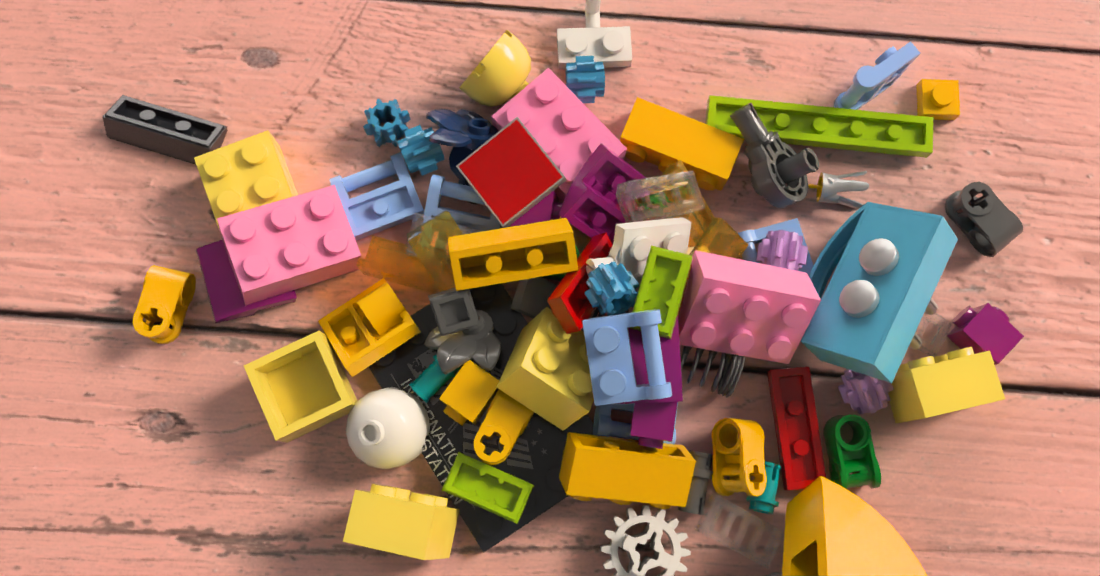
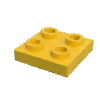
[318,278,421,377]

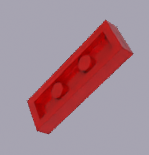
[547,232,613,334]
[767,366,826,490]

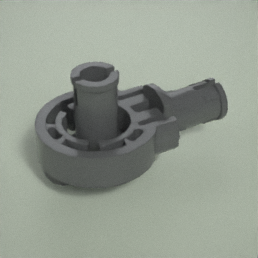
[730,103,819,208]

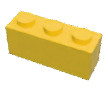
[620,97,744,191]
[448,218,578,291]
[559,432,696,509]

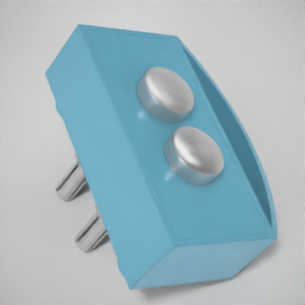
[801,202,958,383]

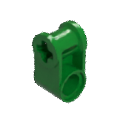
[823,415,881,489]

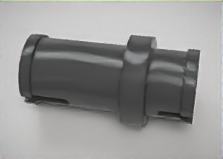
[678,450,713,515]

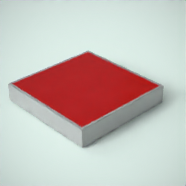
[456,117,567,228]

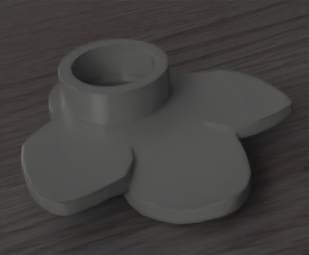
[425,309,501,374]

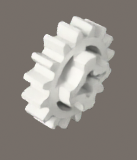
[600,505,691,576]

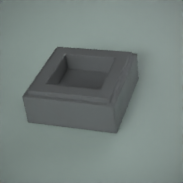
[428,288,480,337]

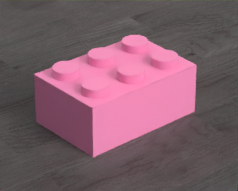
[491,68,627,203]
[217,185,361,306]
[678,250,821,364]

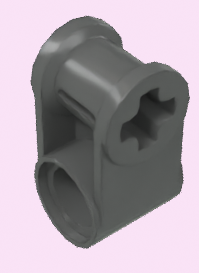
[945,182,1023,257]

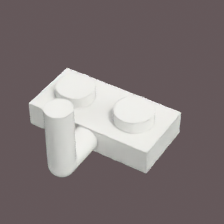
[557,0,632,69]

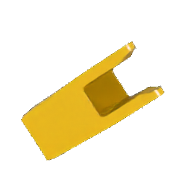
[782,476,927,576]

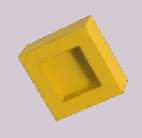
[916,79,960,120]

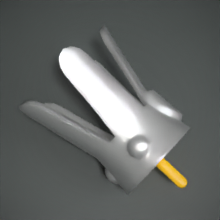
[808,171,869,209]

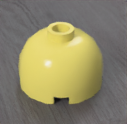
[459,30,531,107]

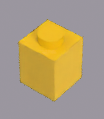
[439,360,499,426]

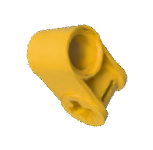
[132,265,196,344]
[474,389,534,465]
[711,418,767,497]

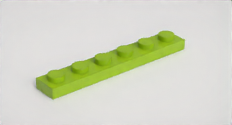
[705,95,934,158]

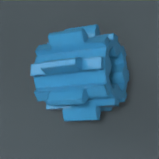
[566,56,605,103]
[363,99,411,147]
[397,125,445,176]
[584,261,639,316]

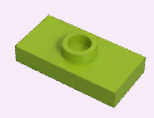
[629,246,693,339]
[442,452,534,524]

